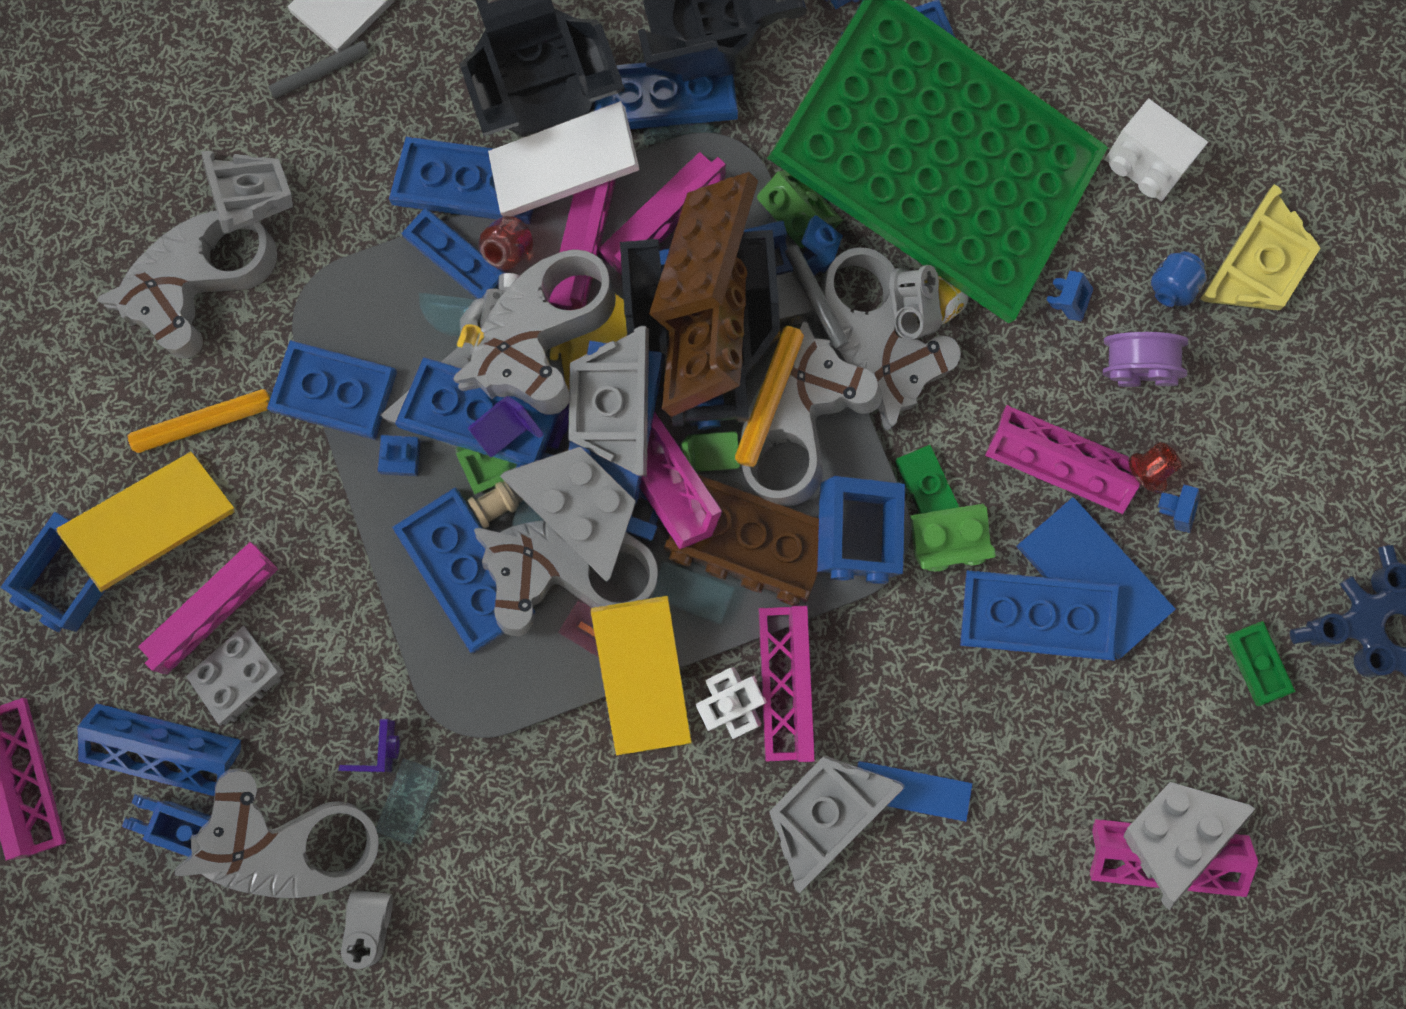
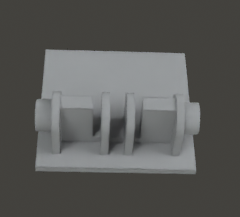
[186,626,284,726]

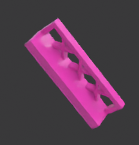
[598,152,726,275]
[549,179,616,310]
[985,405,1143,514]
[640,411,722,549]
[138,542,278,674]
[758,606,815,762]
[0,698,66,860]
[1090,819,1258,897]

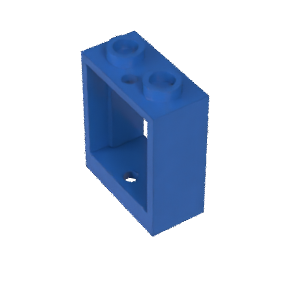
[817,476,905,584]
[0,512,105,632]

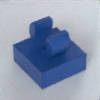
[1046,271,1093,321]
[378,435,421,476]
[1158,485,1200,533]

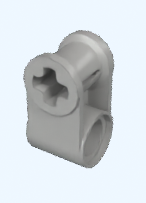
[889,265,942,340]
[341,889,393,969]

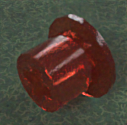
[1128,442,1182,494]

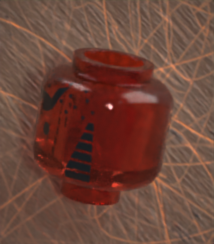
[479,216,533,270]

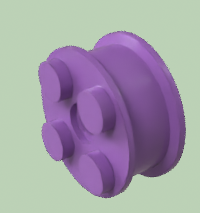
[1103,332,1188,387]

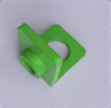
[682,431,741,472]

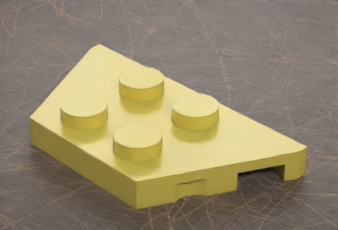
[1200,184,1320,310]

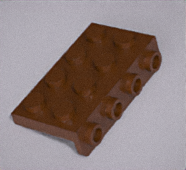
[649,172,758,332]
[662,258,747,417]
[664,474,819,606]

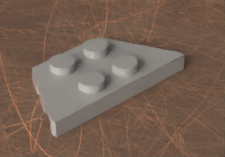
[201,151,293,234]
[569,326,649,477]
[500,447,636,582]
[769,756,905,893]
[1123,782,1255,910]

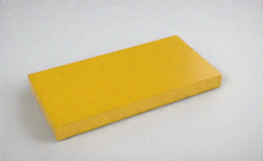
[56,452,234,592]
[591,596,691,755]

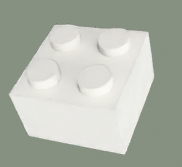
[1104,98,1208,202]

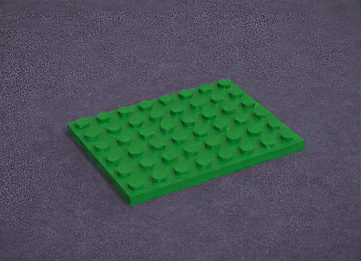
[767,0,1108,324]

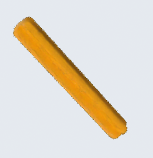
[735,326,804,467]
[128,389,271,453]

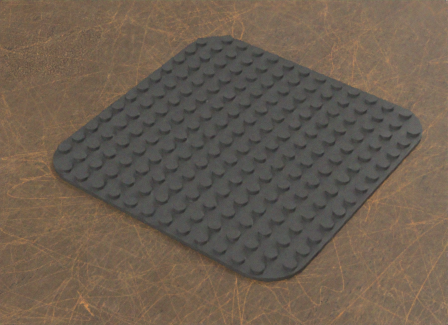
[292,132,911,738]

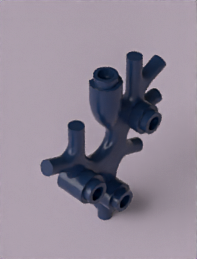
[1290,545,1406,678]

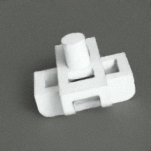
[696,667,767,739]

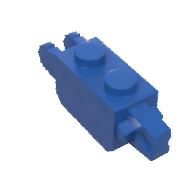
[122,794,211,857]

